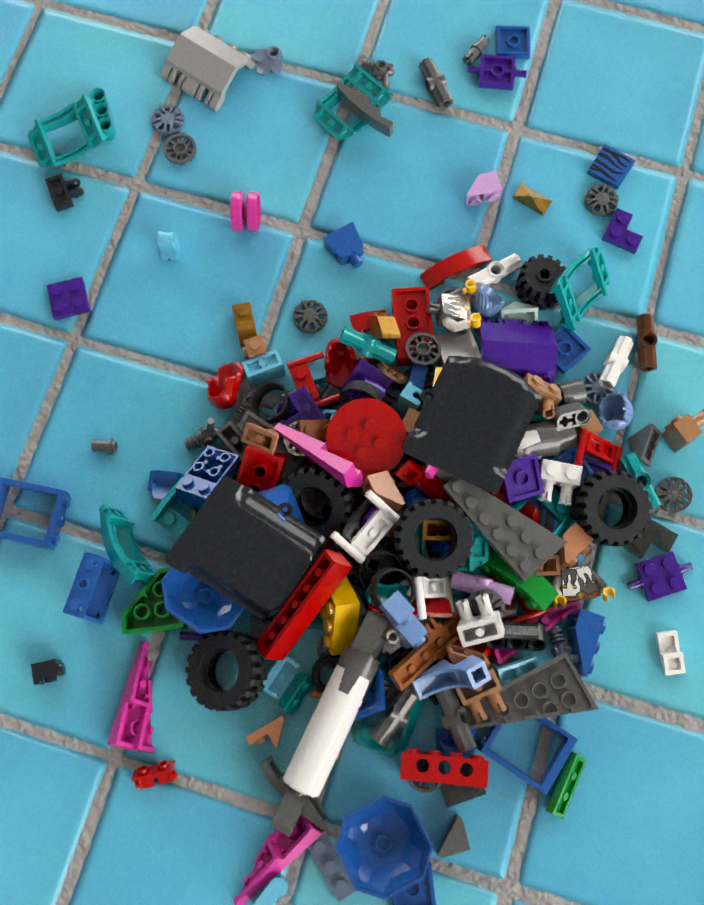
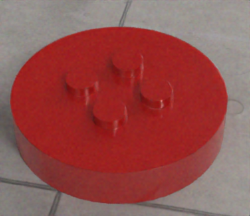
[326,398,406,479]

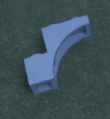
[379,590,428,649]
[410,655,492,701]

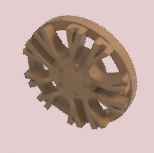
[377,361,410,385]

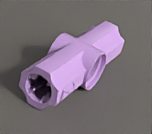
[450,571,515,605]

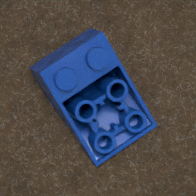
[175,446,240,509]
[566,608,606,678]

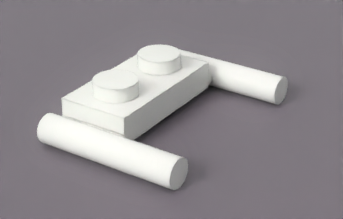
[330,490,400,564]
[413,576,454,620]

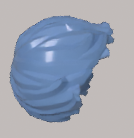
[471,284,505,318]
[599,391,633,430]

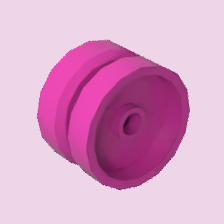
[230,191,261,232]

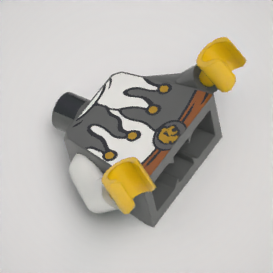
[426,279,481,334]
[552,557,615,609]

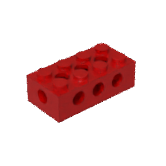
[391,286,435,366]
[236,445,288,491]
[400,748,489,788]

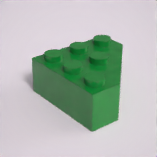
[121,567,188,636]

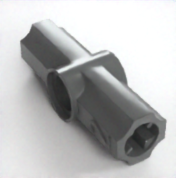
[419,57,453,109]
[370,685,417,747]
[435,688,476,753]

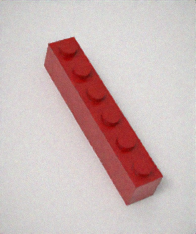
[256,549,352,661]

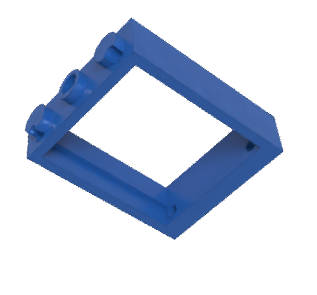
[0,477,71,550]
[63,552,120,625]
[478,718,578,795]

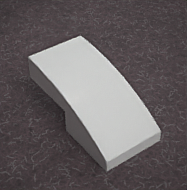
[655,630,686,676]

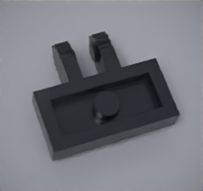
[45,173,84,212]

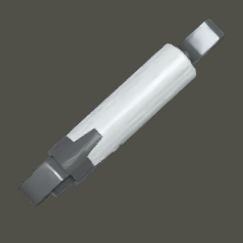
[389,402,592,488]
[270,610,389,837]

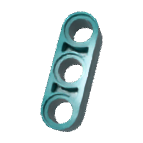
[90,88,116,141]

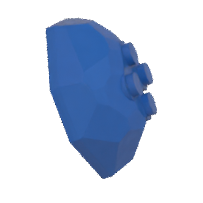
[161,567,244,634]
[335,795,433,900]

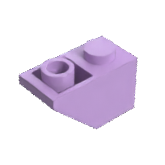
[465,171,502,206]

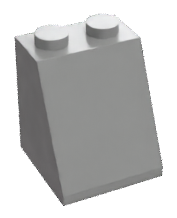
[434,329,481,367]

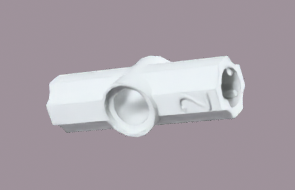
[467,253,522,289]
[598,336,634,390]

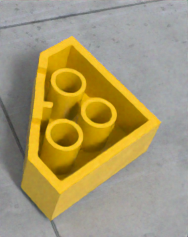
[319,576,360,656]

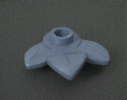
[251,46,283,75]

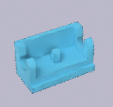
[242,349,286,387]
[395,381,422,419]
[492,652,538,686]
[263,656,302,701]

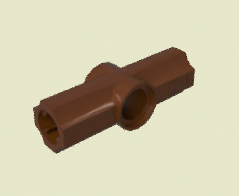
[635,314,658,372]

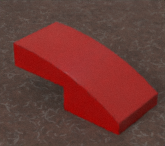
[349,310,386,332]

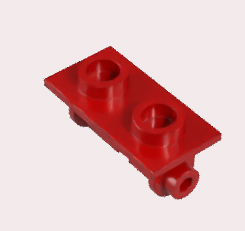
[132,760,178,790]

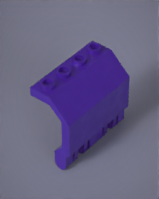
[474,317,558,384]

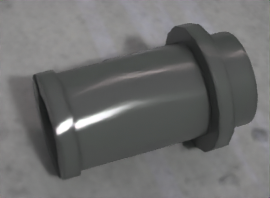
[91,439,118,454]

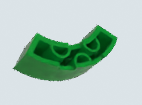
[478,544,558,611]

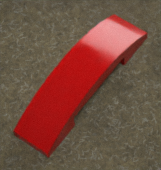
[420,245,492,291]
[395,460,457,507]

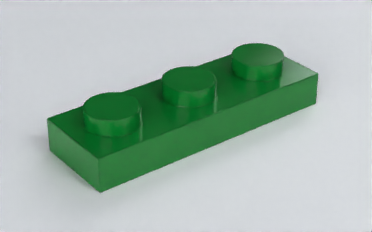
[546,751,587,819]

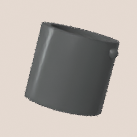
[557,379,587,405]

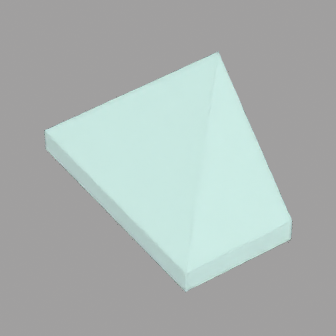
[501,301,538,325]

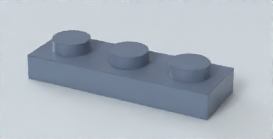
[308,831,356,902]

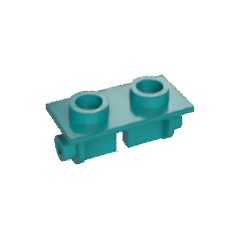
[365,583,410,605]
[278,671,314,715]

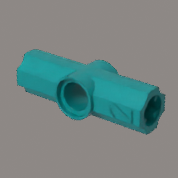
[339,326,397,365]
[619,452,661,510]

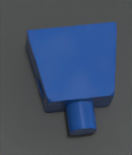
[323,221,364,268]

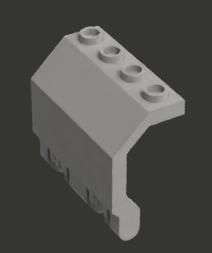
[160,25,255,111]

